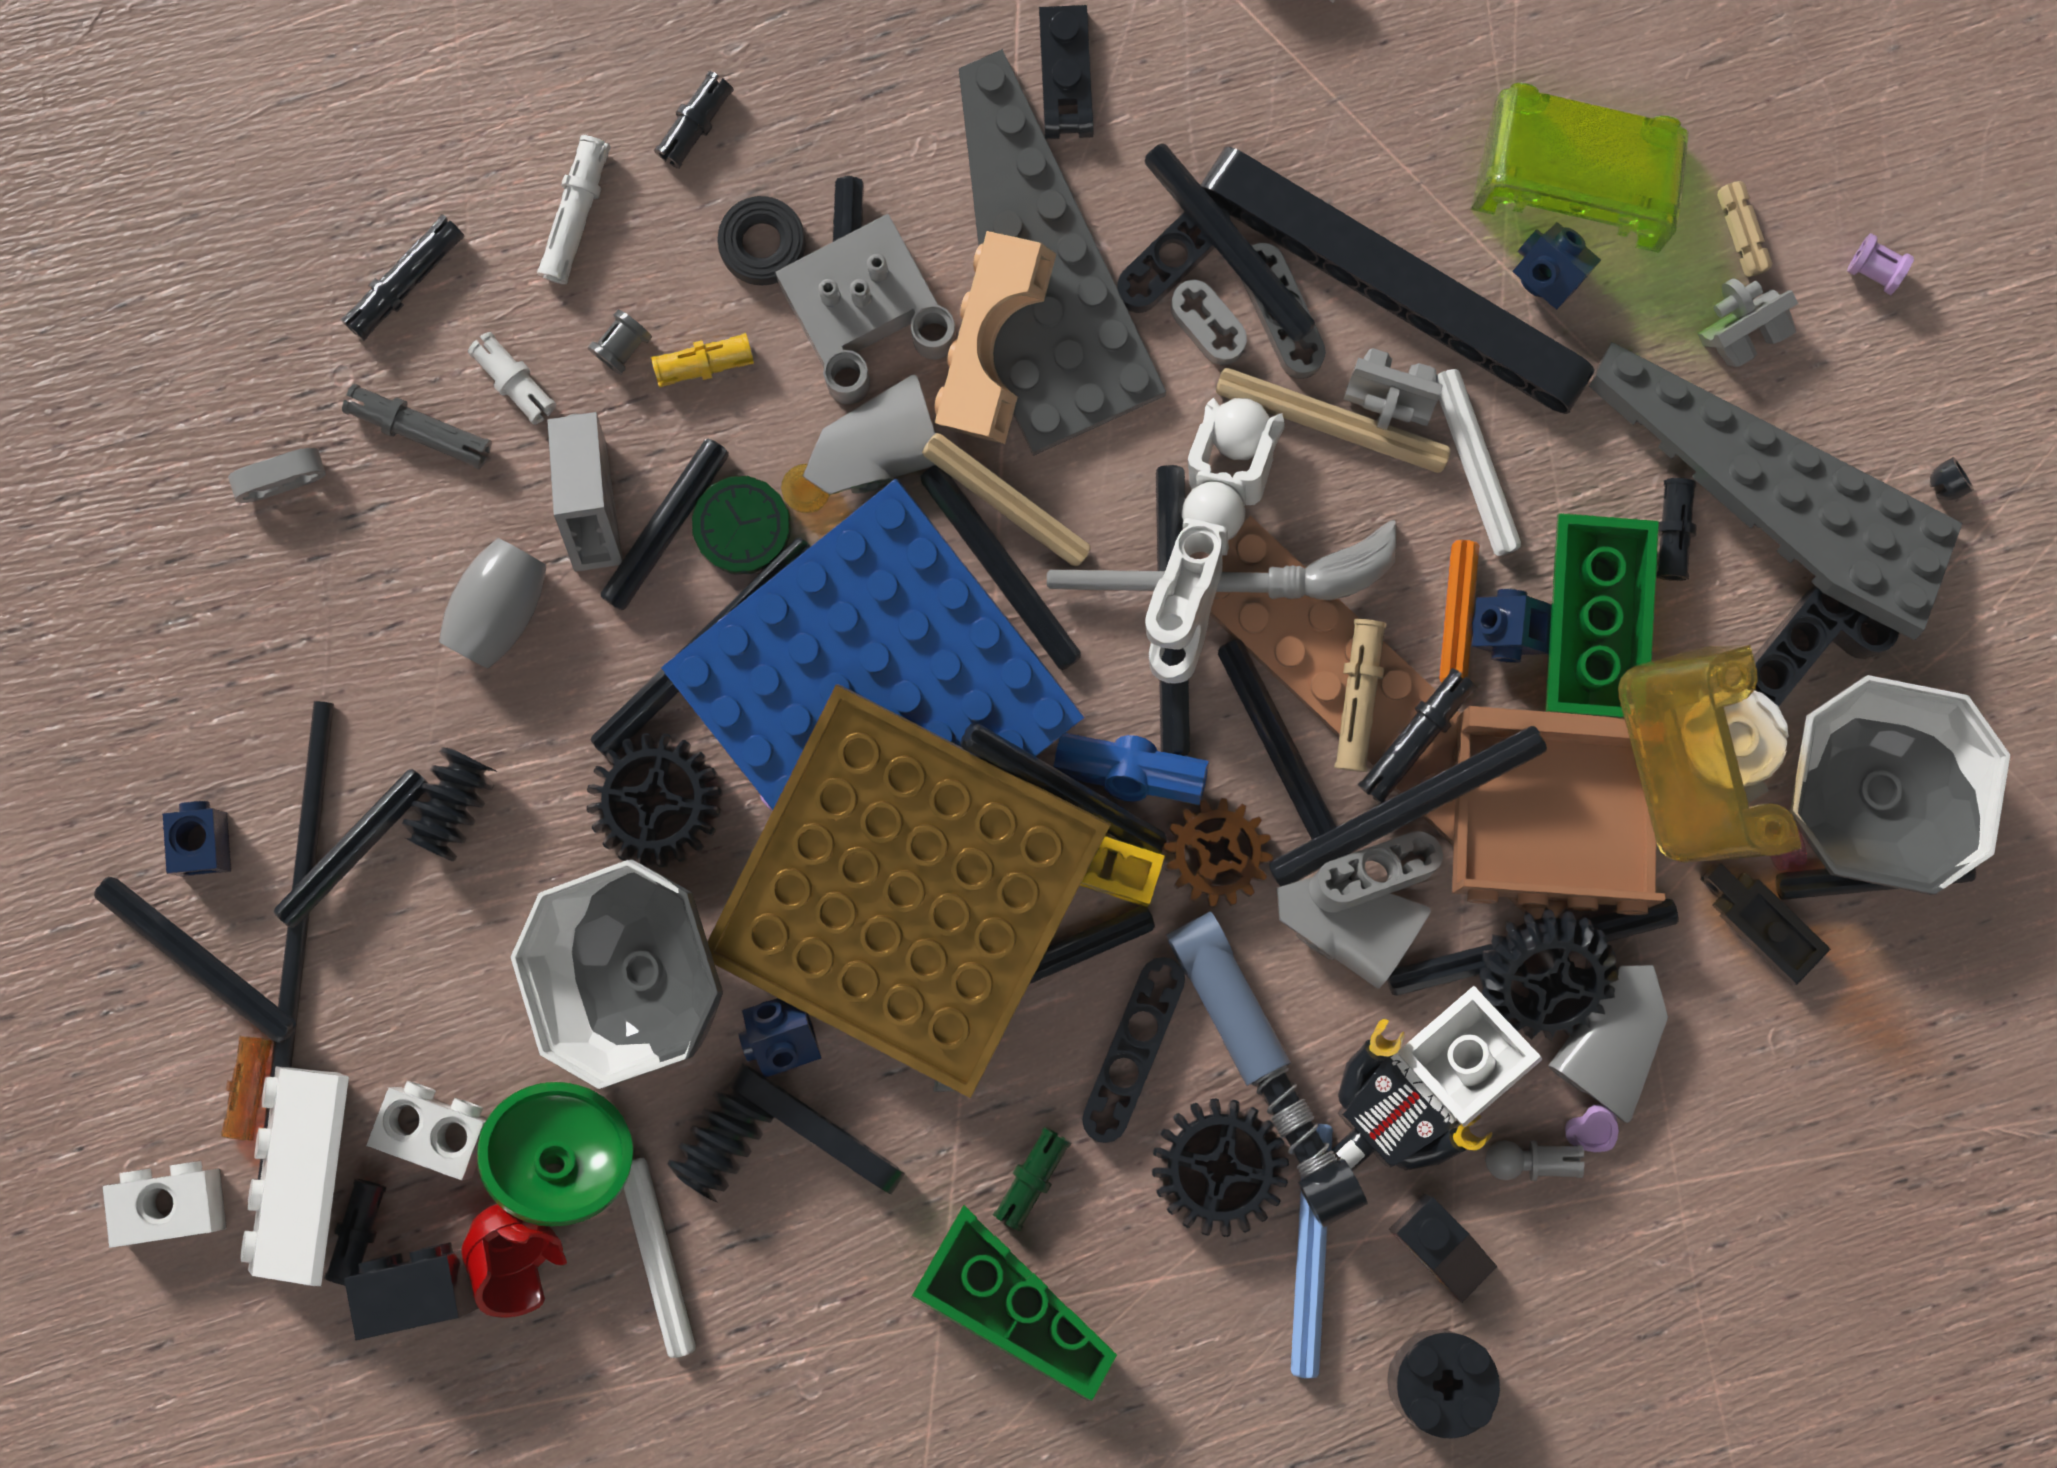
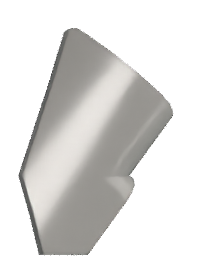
[803,375,935,495]
[1277,877,1431,989]
[1548,965,1668,1123]

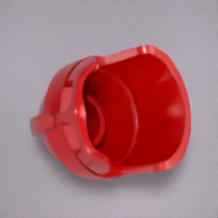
[461,1204,567,1318]

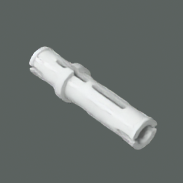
[537,135,611,284]

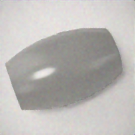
[439,538,547,669]

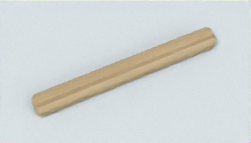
[1216,368,1450,473]

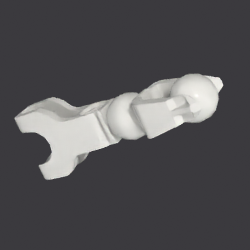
[1146,398,1285,683]

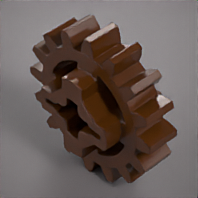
[1163,798,1273,907]

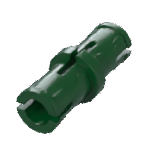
[993,1126,1072,1231]

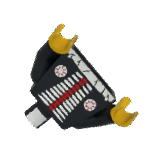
[1332,1019,1492,1172]

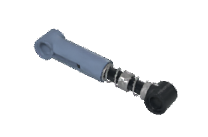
[1166,912,1368,1228]

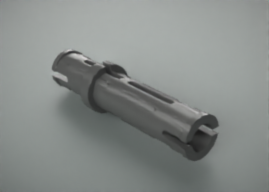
[342,384,492,470]

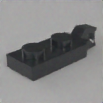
[1700,863,1831,986]

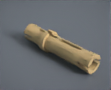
[1334,619,1387,772]

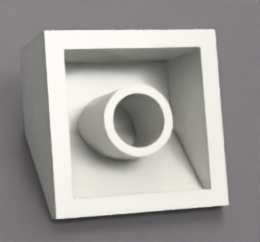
[1397,986,1542,1127]

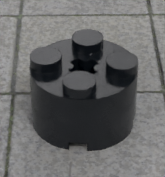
[1387,1329,1500,1439]

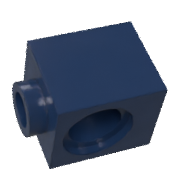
[162,801,231,877]

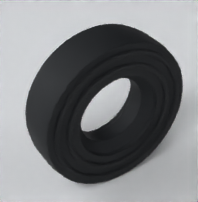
[717,196,806,286]

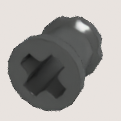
[588,309,652,375]

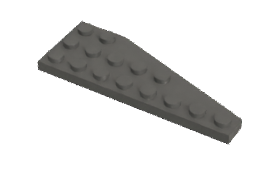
[959,49,1166,456]
[1589,342,1963,640]

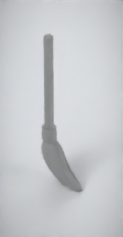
[1047,520,1396,600]

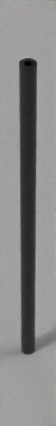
[258,701,334,1180]

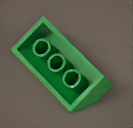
[1546,513,1659,720]

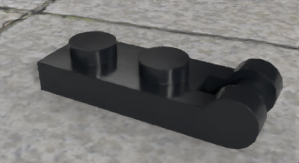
[1039,5,1094,140]

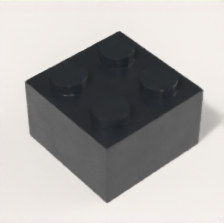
[344,1242,479,1341]

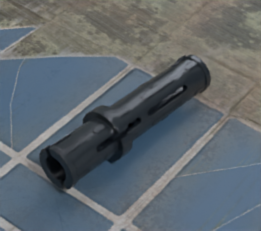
[340,214,465,341]
[1357,668,1477,804]

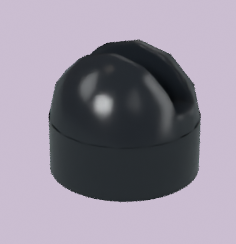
[1930,457,1974,500]

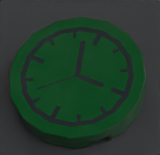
[692,476,791,575]

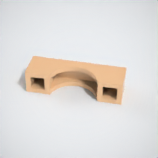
[935,231,1057,444]

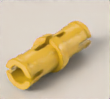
[651,333,754,388]

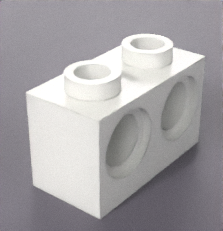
[366,1081,487,1180]

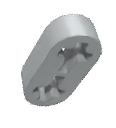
[1171,280,1247,365]
[228,448,326,503]

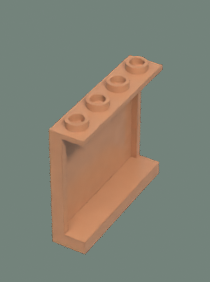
[1452,706,1668,915]

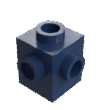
[1512,222,1601,310]
[1472,589,1552,663]
[738,998,822,1078]

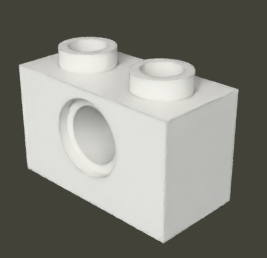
[103,1161,226,1248]

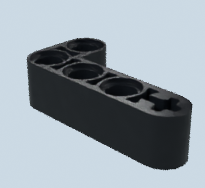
[1728,586,1899,707]

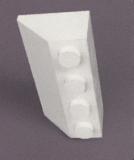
[241,1066,349,1286]

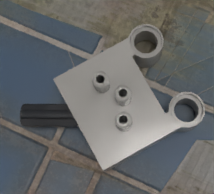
[775,176,956,405]

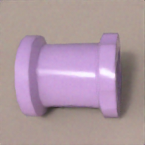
[1847,233,1914,295]

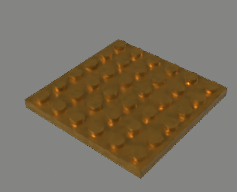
[708,684,1111,1098]

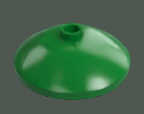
[477,1082,633,1226]

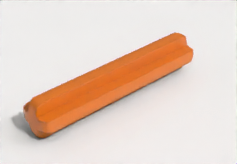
[1439,540,1480,685]

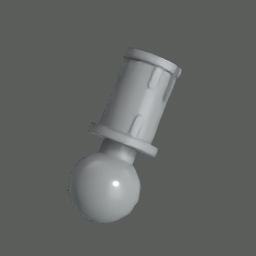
[1485,1140,1584,1181]

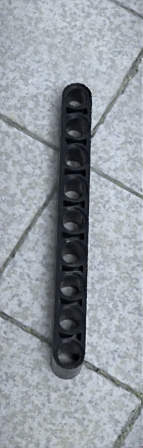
[1201,147,1595,414]

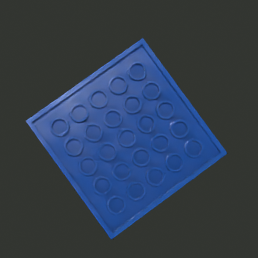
[661,479,1085,810]

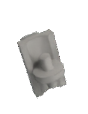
[1698,278,1798,367]
[1344,348,1443,430]

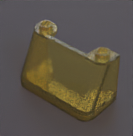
[1618,645,1802,863]

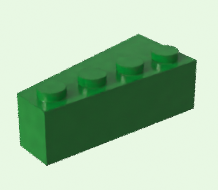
[911,1205,1117,1401]

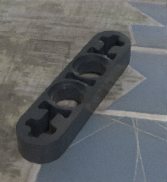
[1082,957,1185,1143]
[728,1063,905,1195]

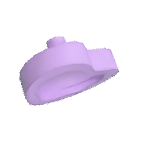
[1565,1104,1619,1152]

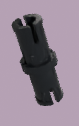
[654,71,734,169]
[1656,478,1697,581]
[324,1179,387,1286]

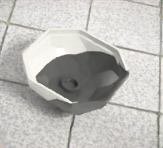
[1790,675,2010,895]
[510,860,723,1089]

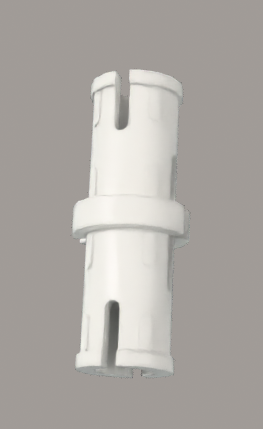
[468,332,556,425]

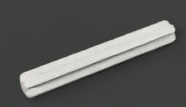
[1436,369,1521,556]
[624,1158,696,1358]

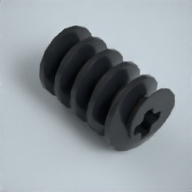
[402,747,498,861]
[667,1088,775,1203]

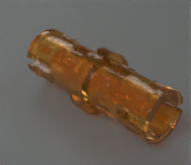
[220,1035,273,1141]

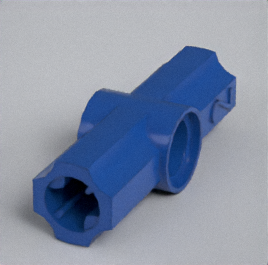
[1053,733,1209,805]

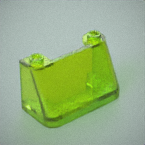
[1470,83,1689,253]

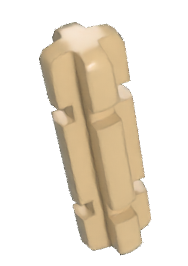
[1717,181,1772,277]

